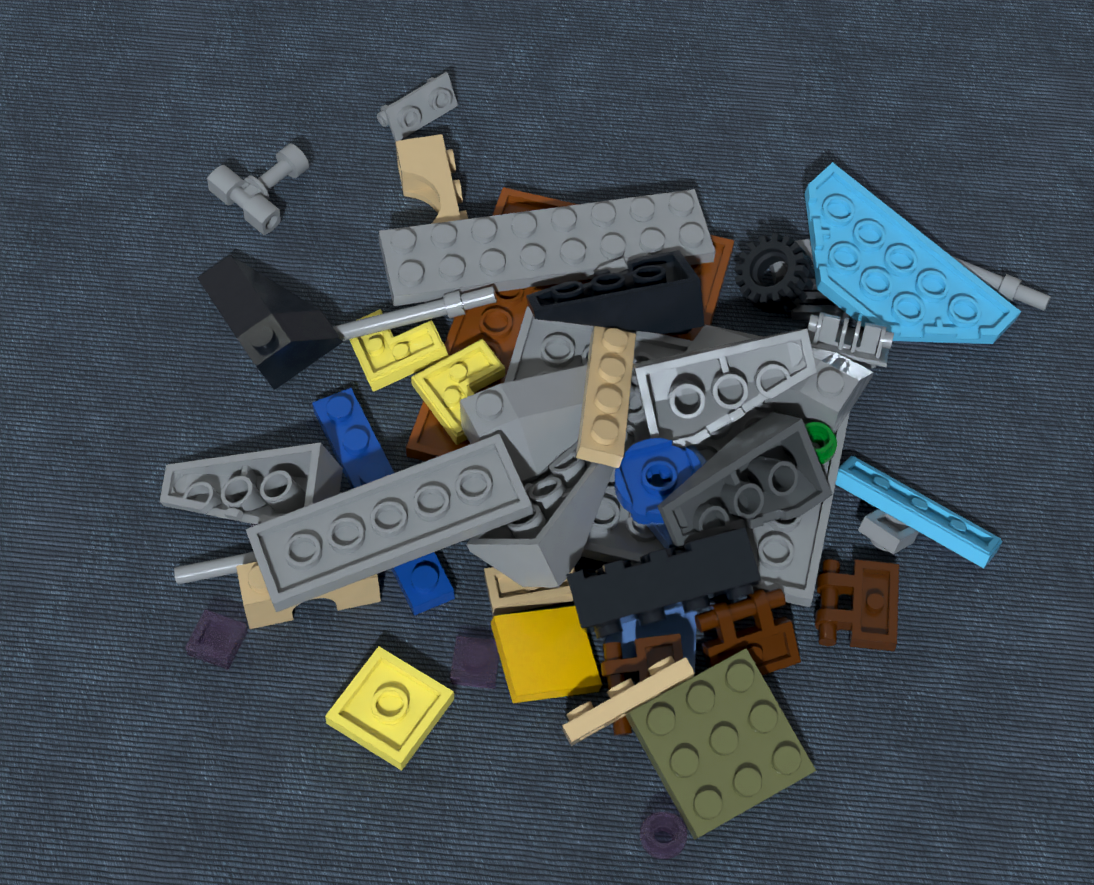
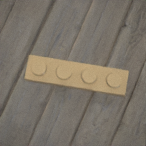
[576,326,636,468]

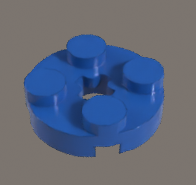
[614,438,702,525]

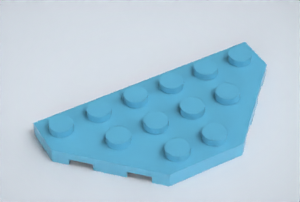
[804,162,1021,344]

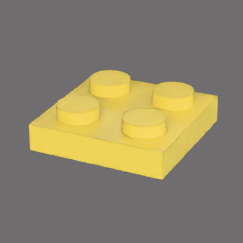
[325,646,454,771]

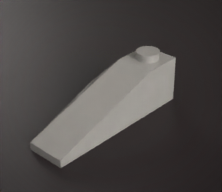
[686,324,874,435]
[460,365,635,485]
[160,442,343,525]
[466,442,614,588]

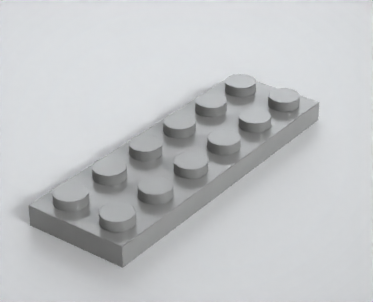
[246,434,533,612]

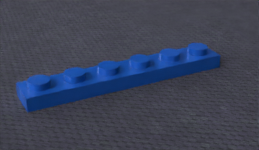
[312,388,455,616]

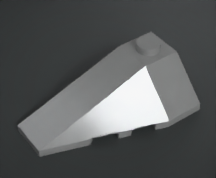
[633,328,817,448]

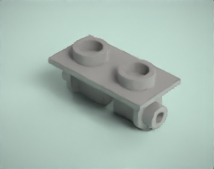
[377,72,458,142]

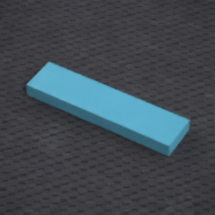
[836,456,1003,568]

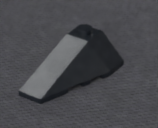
[526,250,705,335]

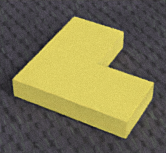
[349,309,449,392]
[411,339,505,445]

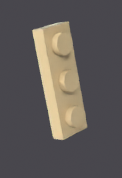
[562,656,695,746]

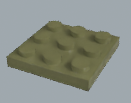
[625,648,816,840]

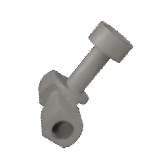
[207,143,309,235]

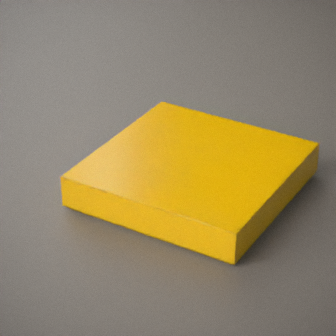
[490,606,602,704]

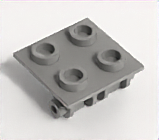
[807,312,894,368]

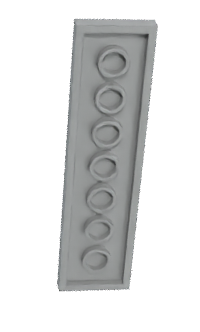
[379,189,716,306]

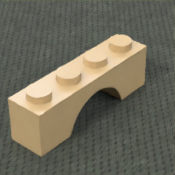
[396,134,468,224]

